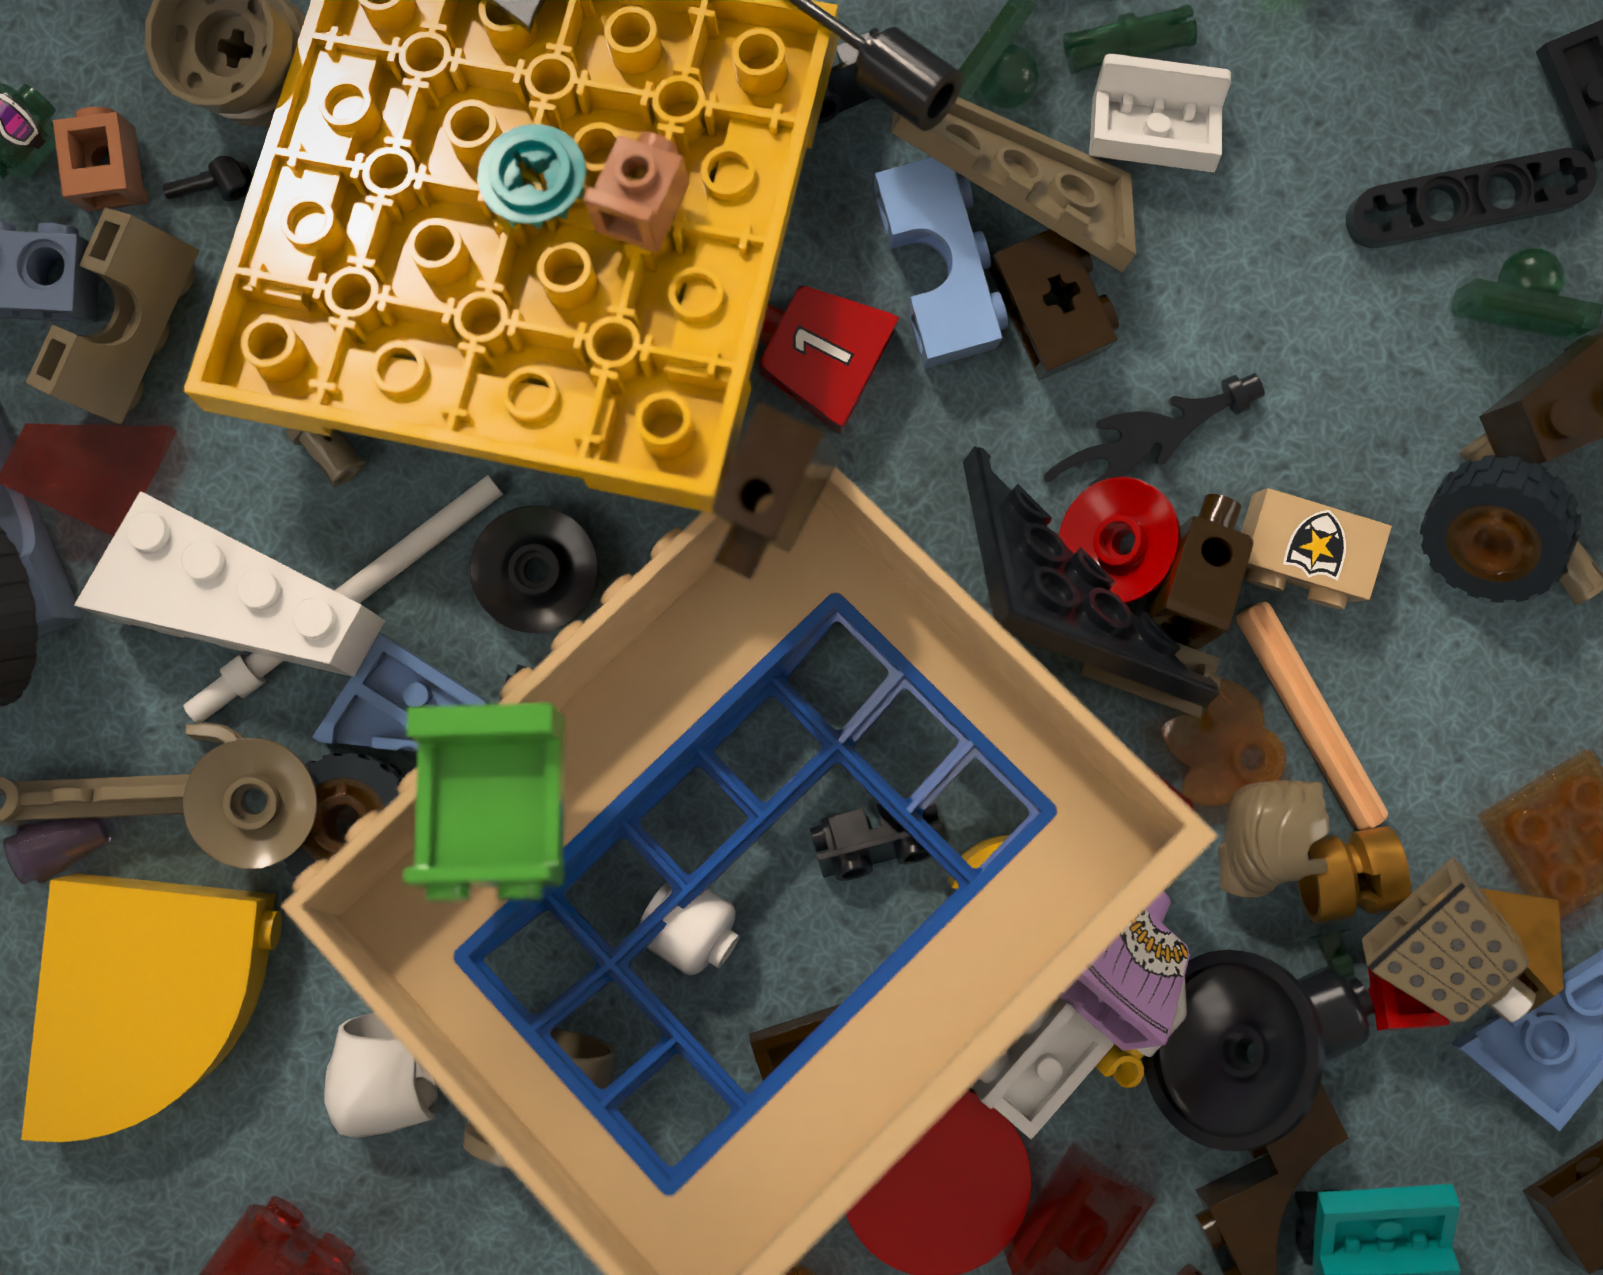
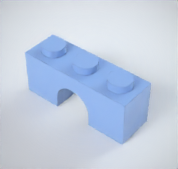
[873,157,1008,369]

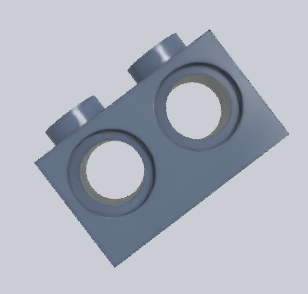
[0,221,99,323]

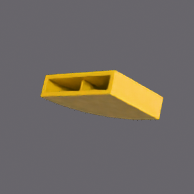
[21,873,282,1142]

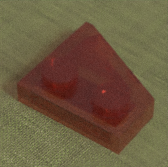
[0,423,177,536]

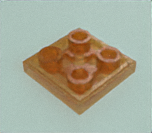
[1477,750,1603,919]

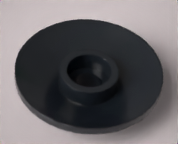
[470,506,598,633]

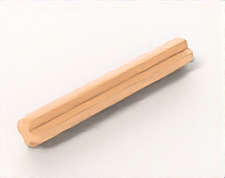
[1237,601,1388,830]

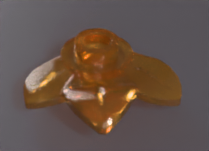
[1161,679,1286,806]

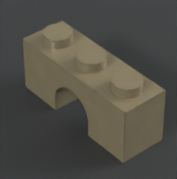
[26,207,200,425]

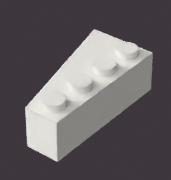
[74,491,385,677]

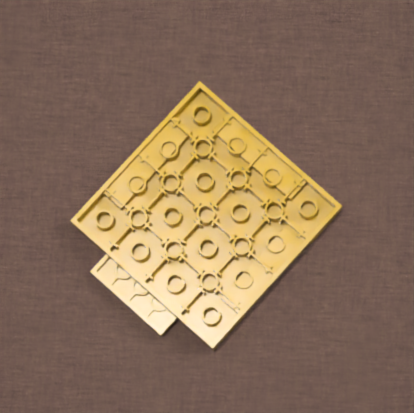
[183,0,839,513]

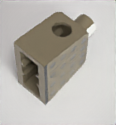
[1362,857,1535,1023]

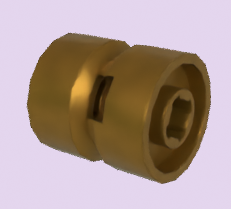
[1297,826,1411,923]

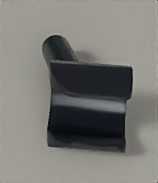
[163,156,253,202]

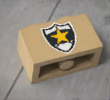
[1241,488,1392,610]

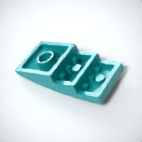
[1313,1184,1461,1275]

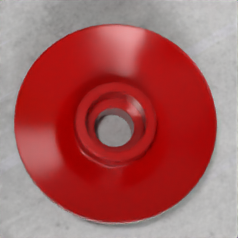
[1059,477,1181,604]

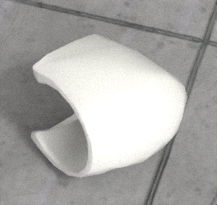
[324,1013,438,1138]

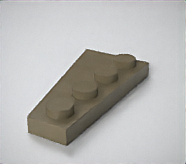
[892,97,1136,272]

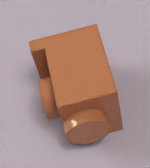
[53,107,149,212]
[584,132,689,253]

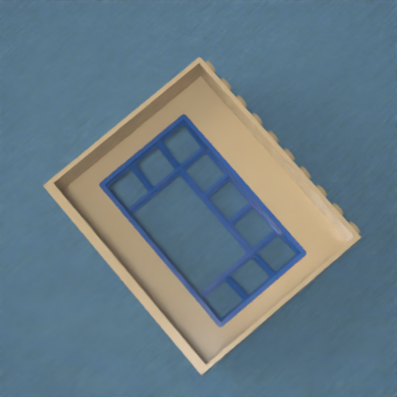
[281,467,1218,1275]

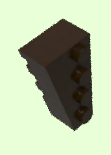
[1479,322,1603,464]

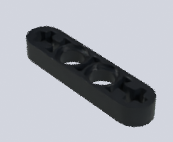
[1346,148,1597,248]

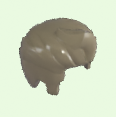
[1218,780,1330,898]

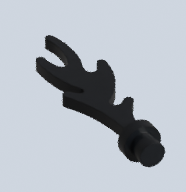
[1043,373,1265,487]

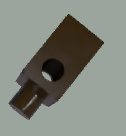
[712,402,840,580]
[1141,494,1254,650]

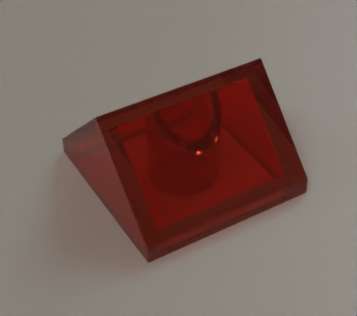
[1003,1143,1156,1275]

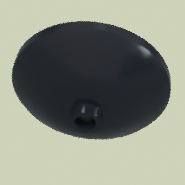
[1142,950,1325,1151]

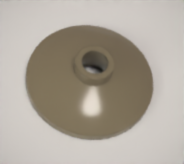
[183,738,318,869]

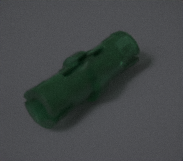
[1063,4,1197,75]

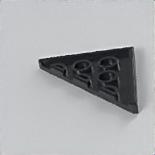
[963,446,1220,708]

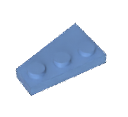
[1451,949,1603,1131]

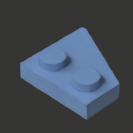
[312,634,490,752]

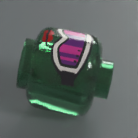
[0,83,56,181]

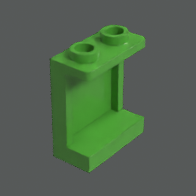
[404,703,565,902]

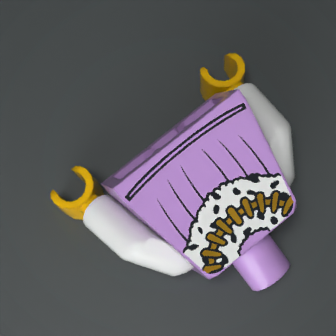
[1059,892,1190,1088]

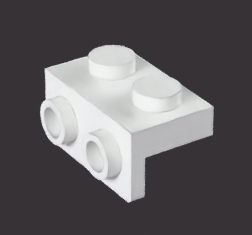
[1089,54,1231,173]
[971,997,1114,1140]

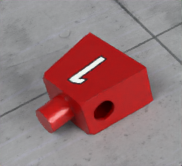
[758,285,899,434]

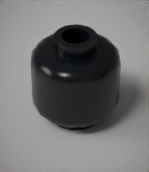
[1297,967,1375,1062]

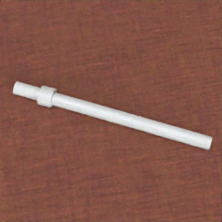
[183,475,504,723]

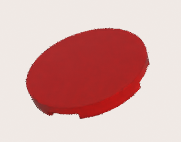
[845,1087,1031,1275]

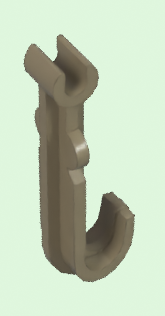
[0,723,245,827]

